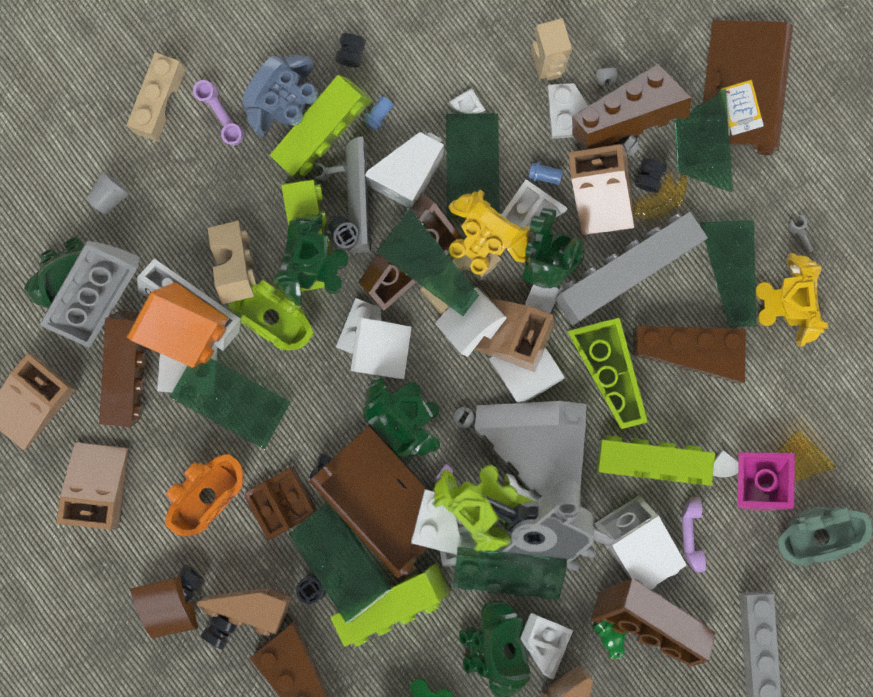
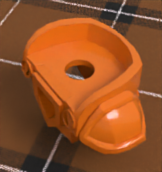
[165,454,243,536]

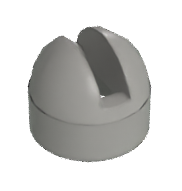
[596,68,617,87]
[453,407,474,428]

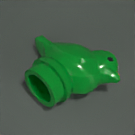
[592,620,626,660]

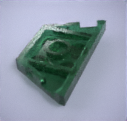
[674,89,734,192]

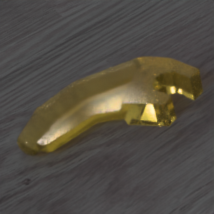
[633,176,687,219]

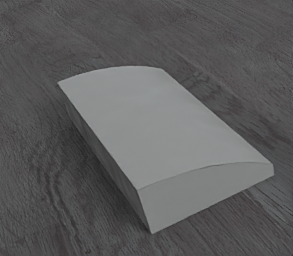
[345,137,370,253]
[40,241,140,348]

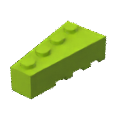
[269,75,373,177]
[281,178,332,291]
[567,317,648,429]
[595,435,715,486]
[330,563,451,647]

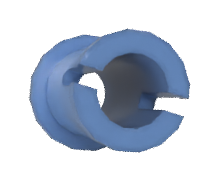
[363,96,394,131]
[528,161,563,185]

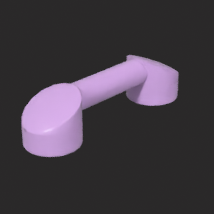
[193,80,245,145]
[681,496,706,573]

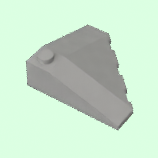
[475,401,586,497]

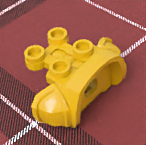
[448,190,531,275]
[754,253,829,347]

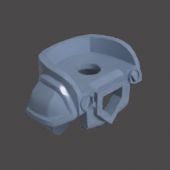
[243,54,318,137]

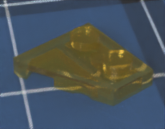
[775,430,837,482]

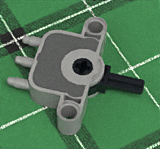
[477,480,613,572]

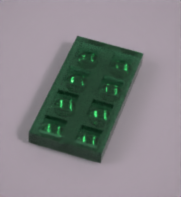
[446,113,500,219]
[169,358,291,449]
[289,502,392,623]
[452,547,567,599]

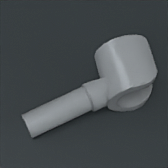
[314,163,347,181]
[789,215,813,253]

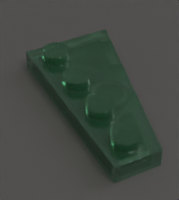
[376,208,479,316]
[700,220,756,327]

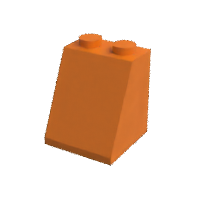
[127,282,228,368]

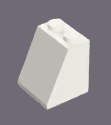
[365,132,444,209]
[594,495,687,590]

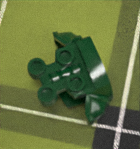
[522,208,585,289]
[273,213,348,306]
[24,237,84,308]
[363,377,440,457]
[459,601,530,697]

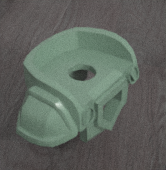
[777,507,872,566]

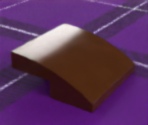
[243,466,319,541]
[130,577,198,639]

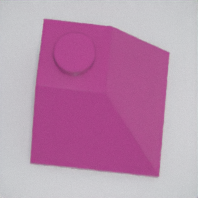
[737,452,795,511]

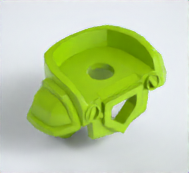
[228,280,314,351]
[432,465,517,552]

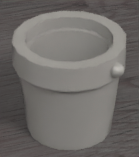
[86,171,130,215]

